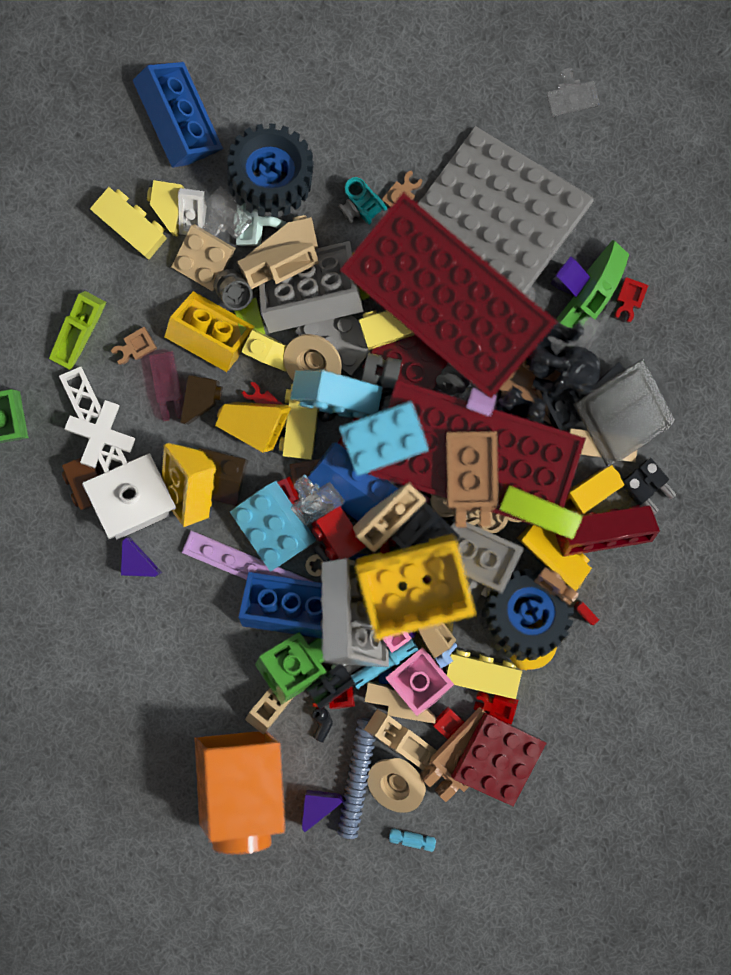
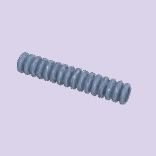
[337,718,376,839]

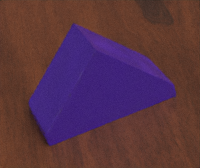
[550,256,590,297]
[121,537,162,577]
[302,790,343,832]

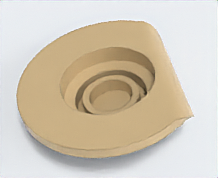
[284,334,342,381]
[367,758,426,813]

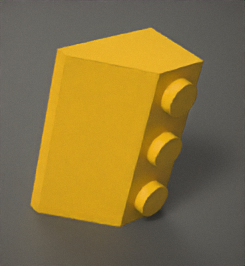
[165,291,255,372]
[162,443,216,527]
[517,524,592,591]

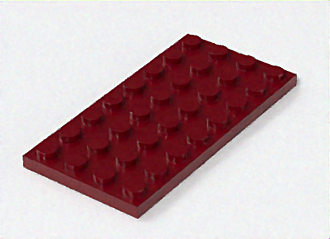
[340,192,557,398]
[368,380,586,529]

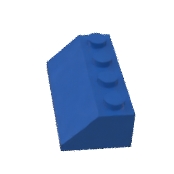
[133,62,223,168]
[304,442,398,521]
[239,572,323,639]

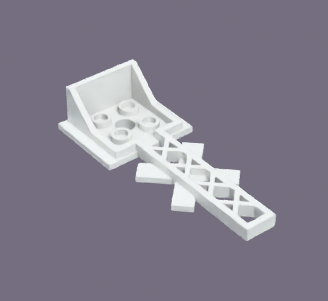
[59,367,176,540]

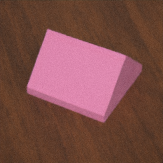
[385,647,454,716]

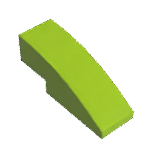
[49,291,106,370]
[500,486,583,539]

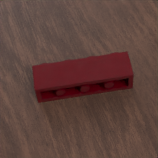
[555,505,660,557]

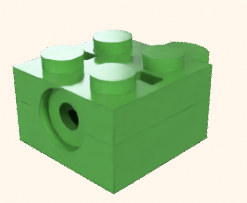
[255,632,326,705]

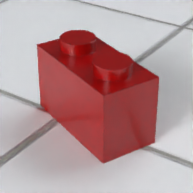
[311,506,366,561]

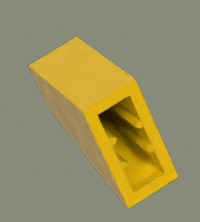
[215,402,292,453]
[564,465,624,515]

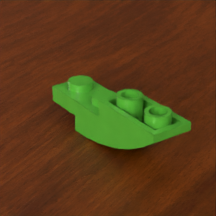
[555,240,629,328]

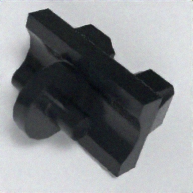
[306,664,356,709]

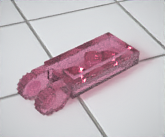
[149,351,183,421]

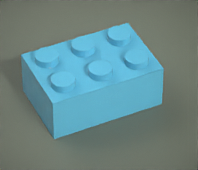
[290,370,382,419]
[340,401,429,476]
[230,481,317,572]

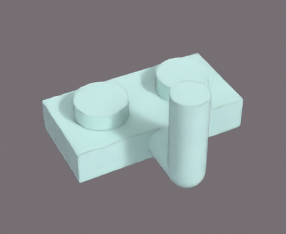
[236,203,287,247]

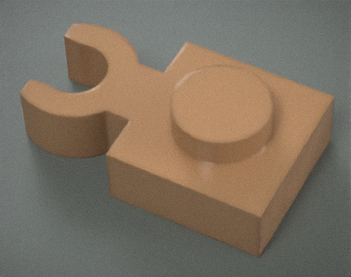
[382,171,423,208]
[111,327,158,365]
[534,568,578,605]

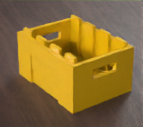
[356,534,475,640]

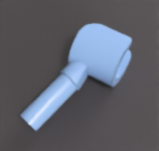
[435,643,457,668]

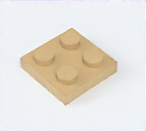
[172,224,236,291]

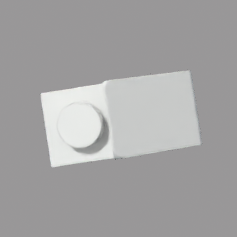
[178,188,207,235]

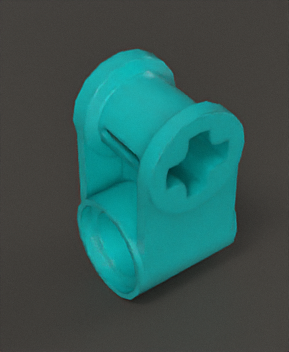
[345,177,387,225]

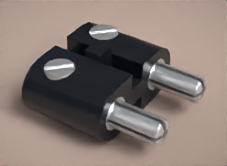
[622,457,676,514]

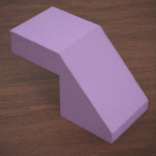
[466,387,496,416]

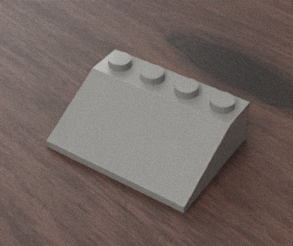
[259,241,363,333]
[321,559,389,667]

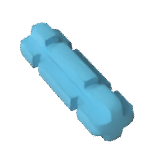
[389,828,436,852]

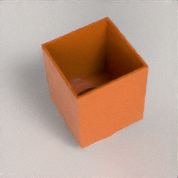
[195,731,285,854]

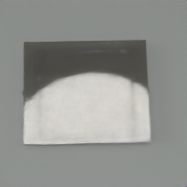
[574,359,676,467]

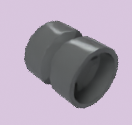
[214,269,253,310]
[362,353,402,390]

